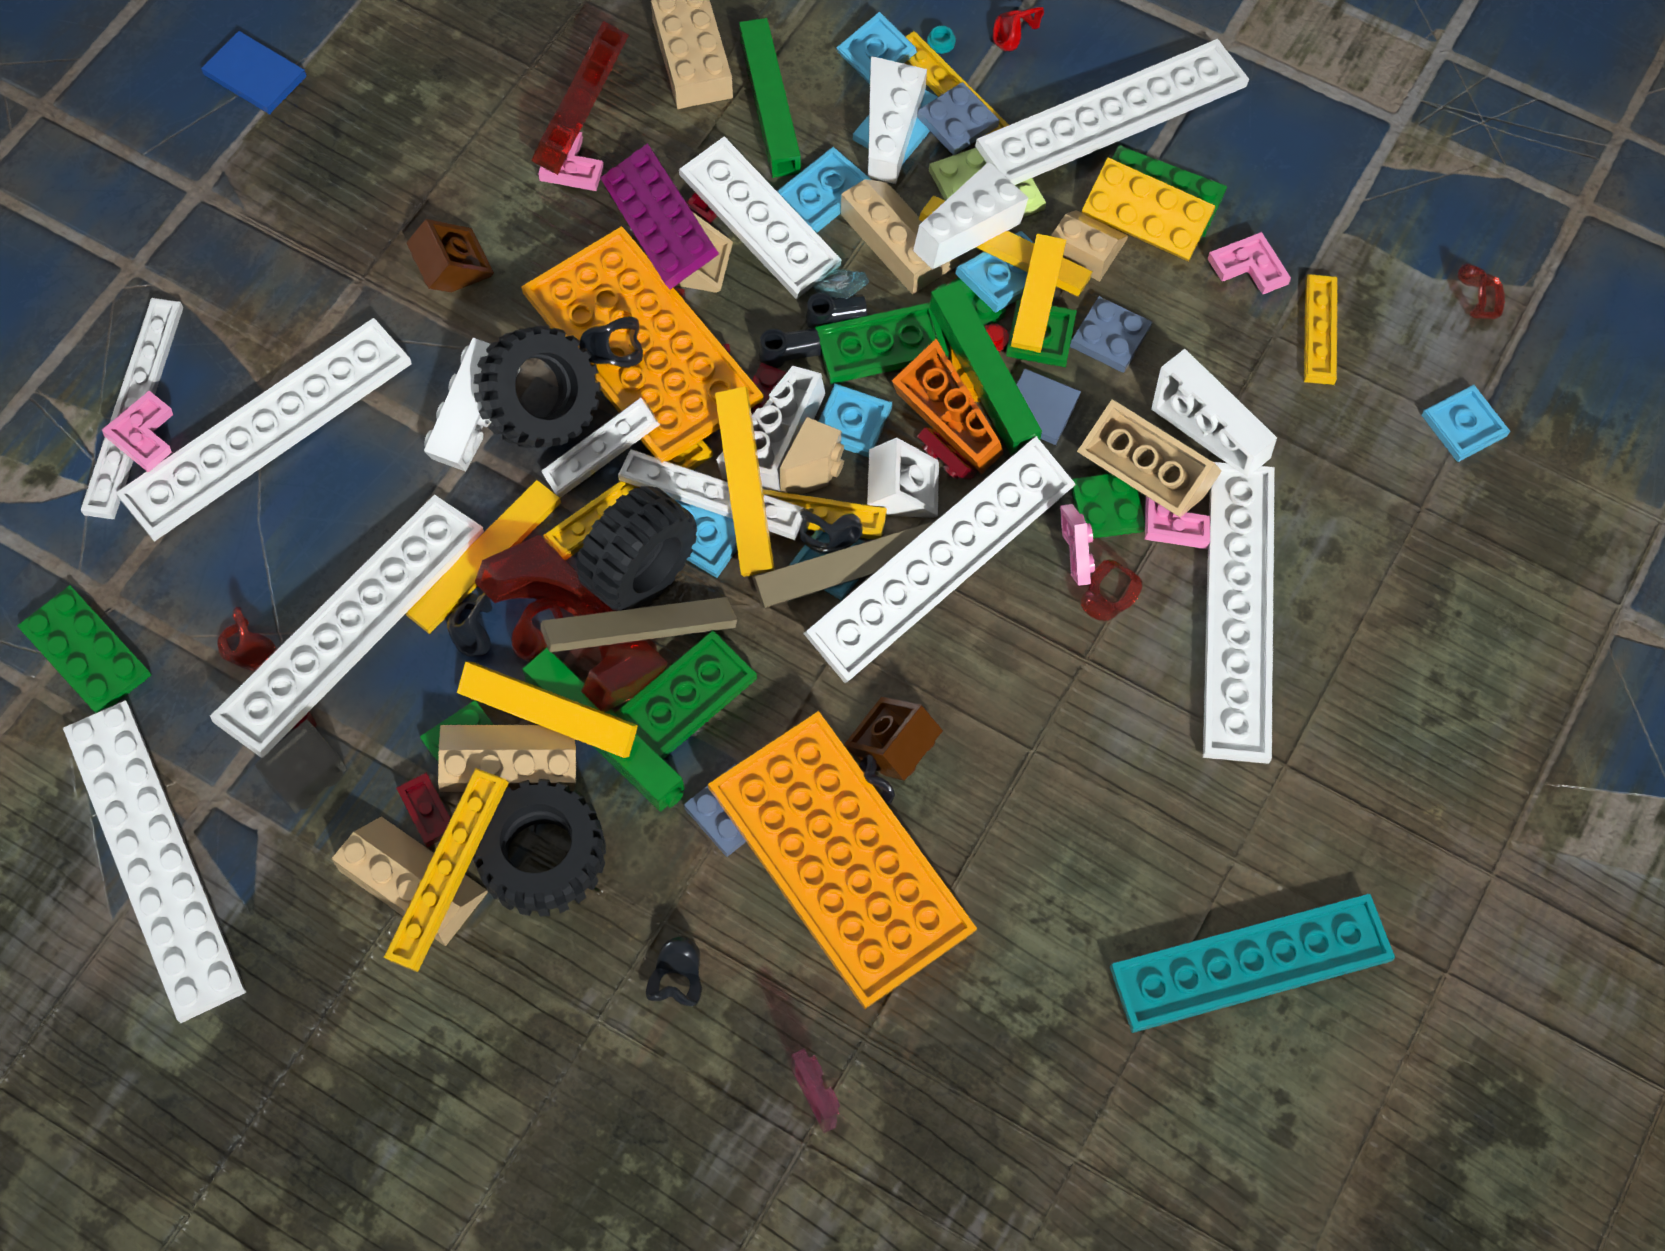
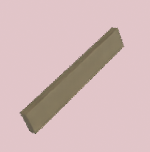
[753,522,933,609]
[540,597,738,652]

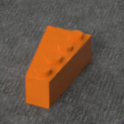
[892,339,1003,474]

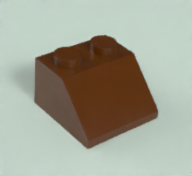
[407,219,494,293]
[844,696,943,781]

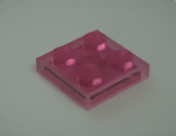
[791,1049,840,1133]

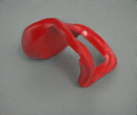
[993,7,1044,52]

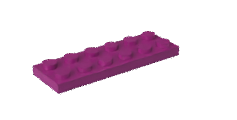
[600,143,719,289]

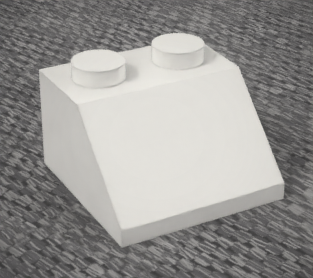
[867,438,939,518]

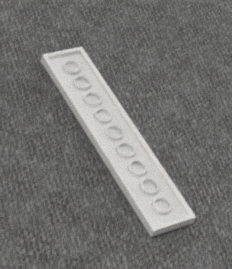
[975,39,1249,185]
[116,318,412,542]
[803,437,1076,683]
[1203,462,1275,764]
[210,495,484,759]
[63,700,246,1023]

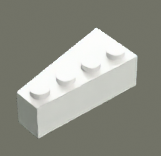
[868,56,927,184]
[913,162,1028,269]
[424,338,520,472]
[1151,349,1277,478]
[716,366,826,492]

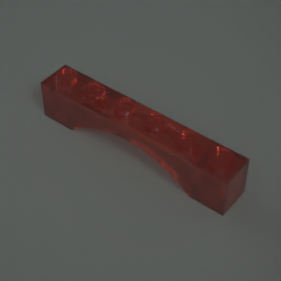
[531,21,629,175]

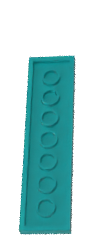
[1110,894,1395,1033]

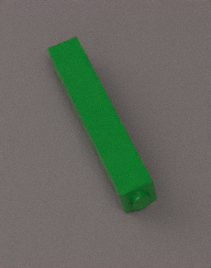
[739,18,801,178]
[930,281,1042,456]
[522,648,684,812]

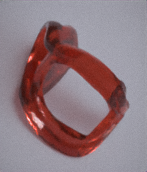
[1458,263,1505,319]
[1080,559,1142,621]
[512,598,563,662]
[217,606,276,671]

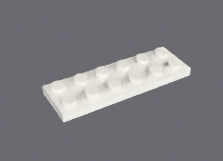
[679,136,842,299]

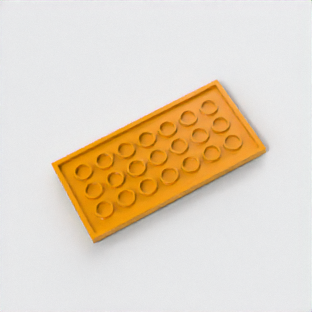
[521,226,763,463]
[708,711,977,1009]

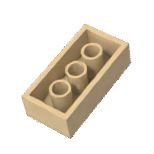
[651,0,733,109]

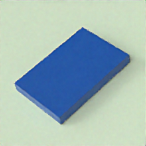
[201,31,307,114]

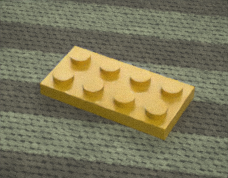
[1082,158,1215,262]

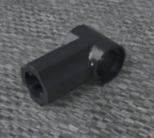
[806,293,867,329]
[759,328,821,368]

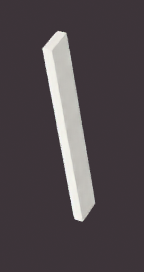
[81,298,183,519]

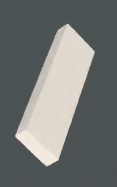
[541,398,660,498]

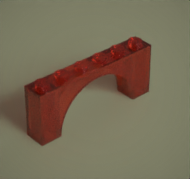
[474,535,667,712]

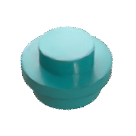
[927,26,956,54]

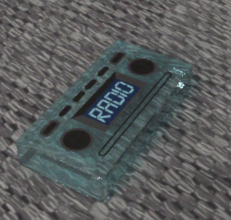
[813,269,869,299]

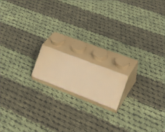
[841,179,960,295]
[1077,399,1222,518]
[438,725,576,792]
[331,816,488,946]

